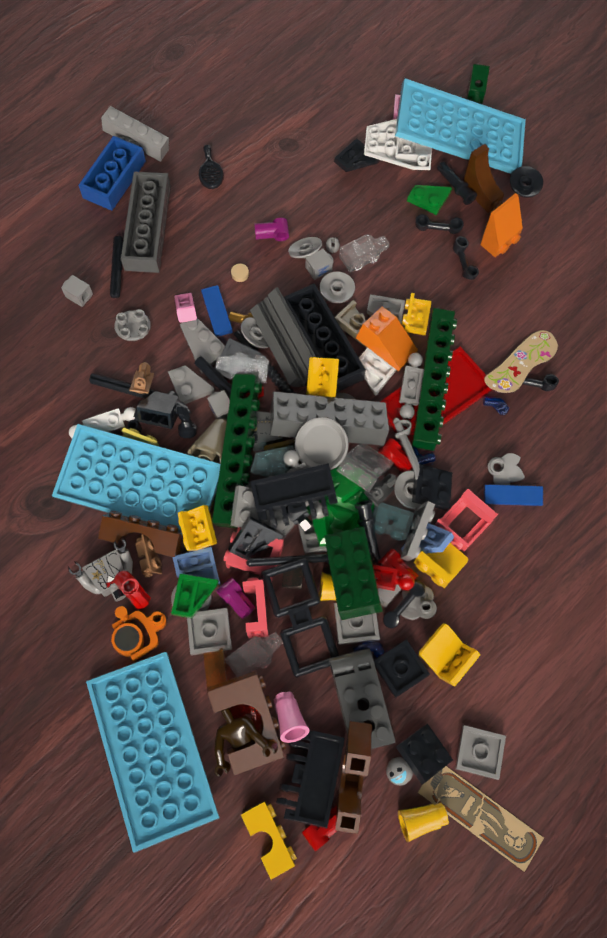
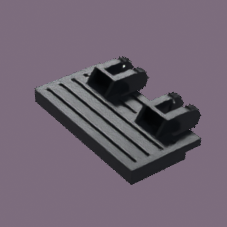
[250,463,338,529]
[276,731,345,829]

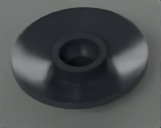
[510,166,544,198]

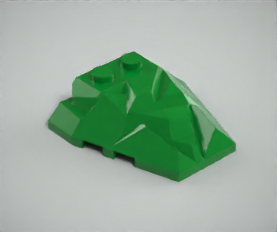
[307,466,379,546]

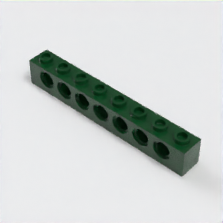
[412,308,457,451]
[212,374,262,528]

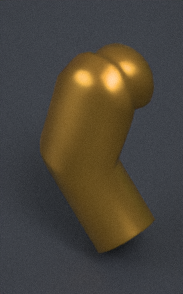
[229,312,254,323]

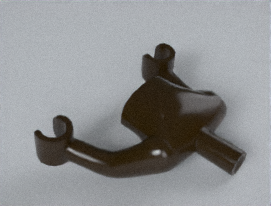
[214,708,278,776]

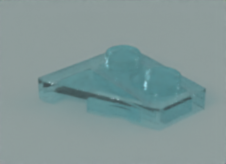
[250,445,296,477]

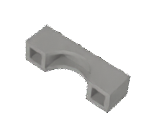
[101,106,169,162]

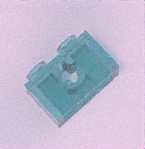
[373,503,415,540]

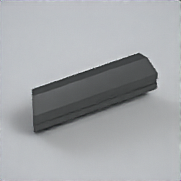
[250,287,316,387]

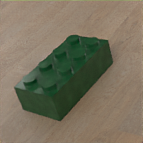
[324,527,383,620]

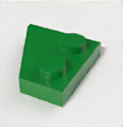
[407,185,452,215]
[171,574,219,618]

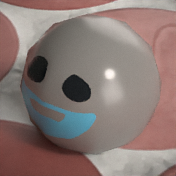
[386,757,413,786]

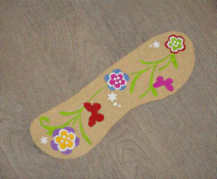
[484,330,558,393]

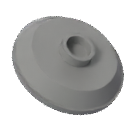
[295,417,349,470]

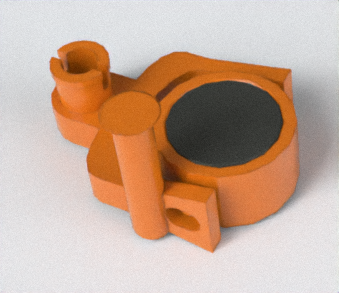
[111,606,167,662]

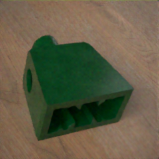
[466,64,490,104]

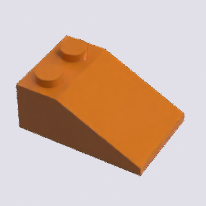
[480,193,523,258]
[356,306,418,371]

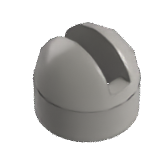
[326,237,340,253]

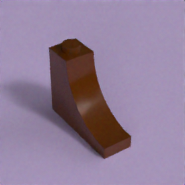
[464,144,504,213]

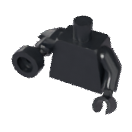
[127,391,197,438]

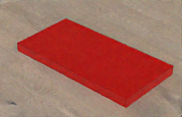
[380,346,493,446]

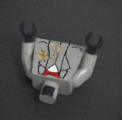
[68,537,133,602]

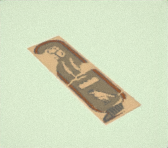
[418,766,544,872]

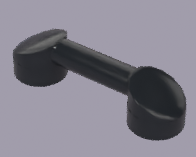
[415,214,464,234]
[453,236,479,280]
[522,374,559,391]
[383,581,425,629]

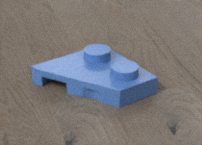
[173,547,221,585]

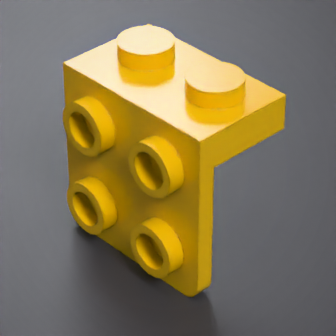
[414,543,468,589]
[419,623,480,687]

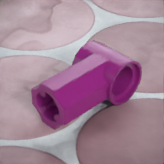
[255,218,289,241]
[216,577,255,619]

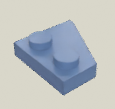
[401,523,454,554]

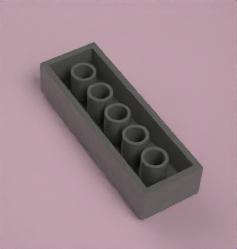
[121,172,171,273]
[270,392,389,446]

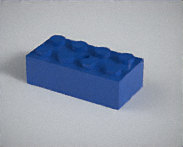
[78,136,146,211]

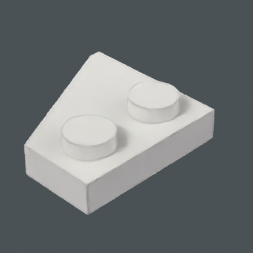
[359,347,396,395]

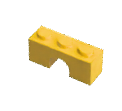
[241,802,297,879]

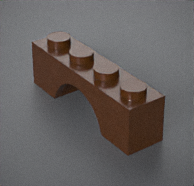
[98,511,183,557]

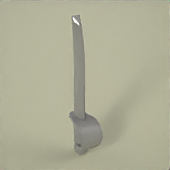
[393,418,420,480]

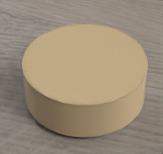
[231,264,249,282]

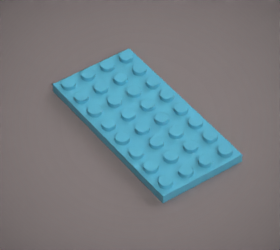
[395,78,526,174]
[52,424,221,529]
[86,652,220,853]

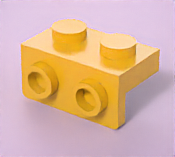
[402,293,431,336]
[306,357,339,397]
[178,505,217,551]

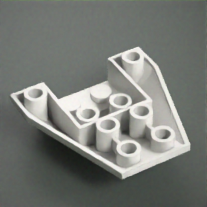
[364,119,432,170]

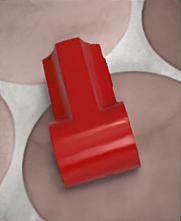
[377,438,413,472]
[377,549,419,581]
[114,570,151,609]
[301,806,337,851]

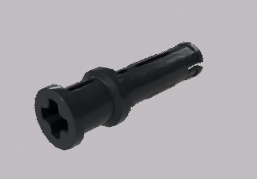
[437,161,477,205]
[354,500,381,561]

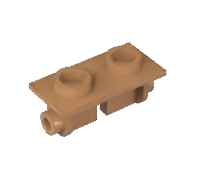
[130,362,154,394]
[135,534,162,577]

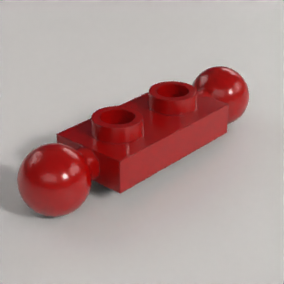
[373,565,415,591]

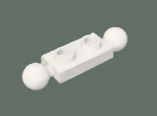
[69,407,136,438]

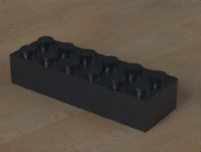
[284,284,366,393]

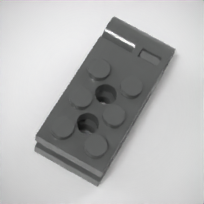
[329,648,395,749]

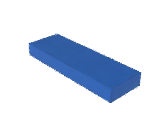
[201,285,233,337]
[484,485,543,506]

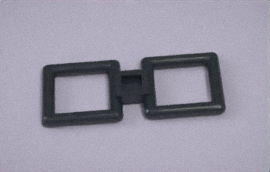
[261,558,339,678]

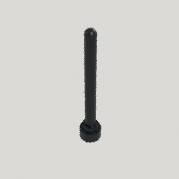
[246,552,329,567]

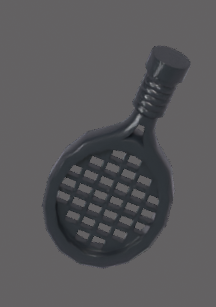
[199,145,224,189]

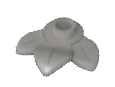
[488,453,525,485]
[401,586,437,620]

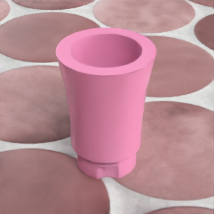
[274,691,310,743]

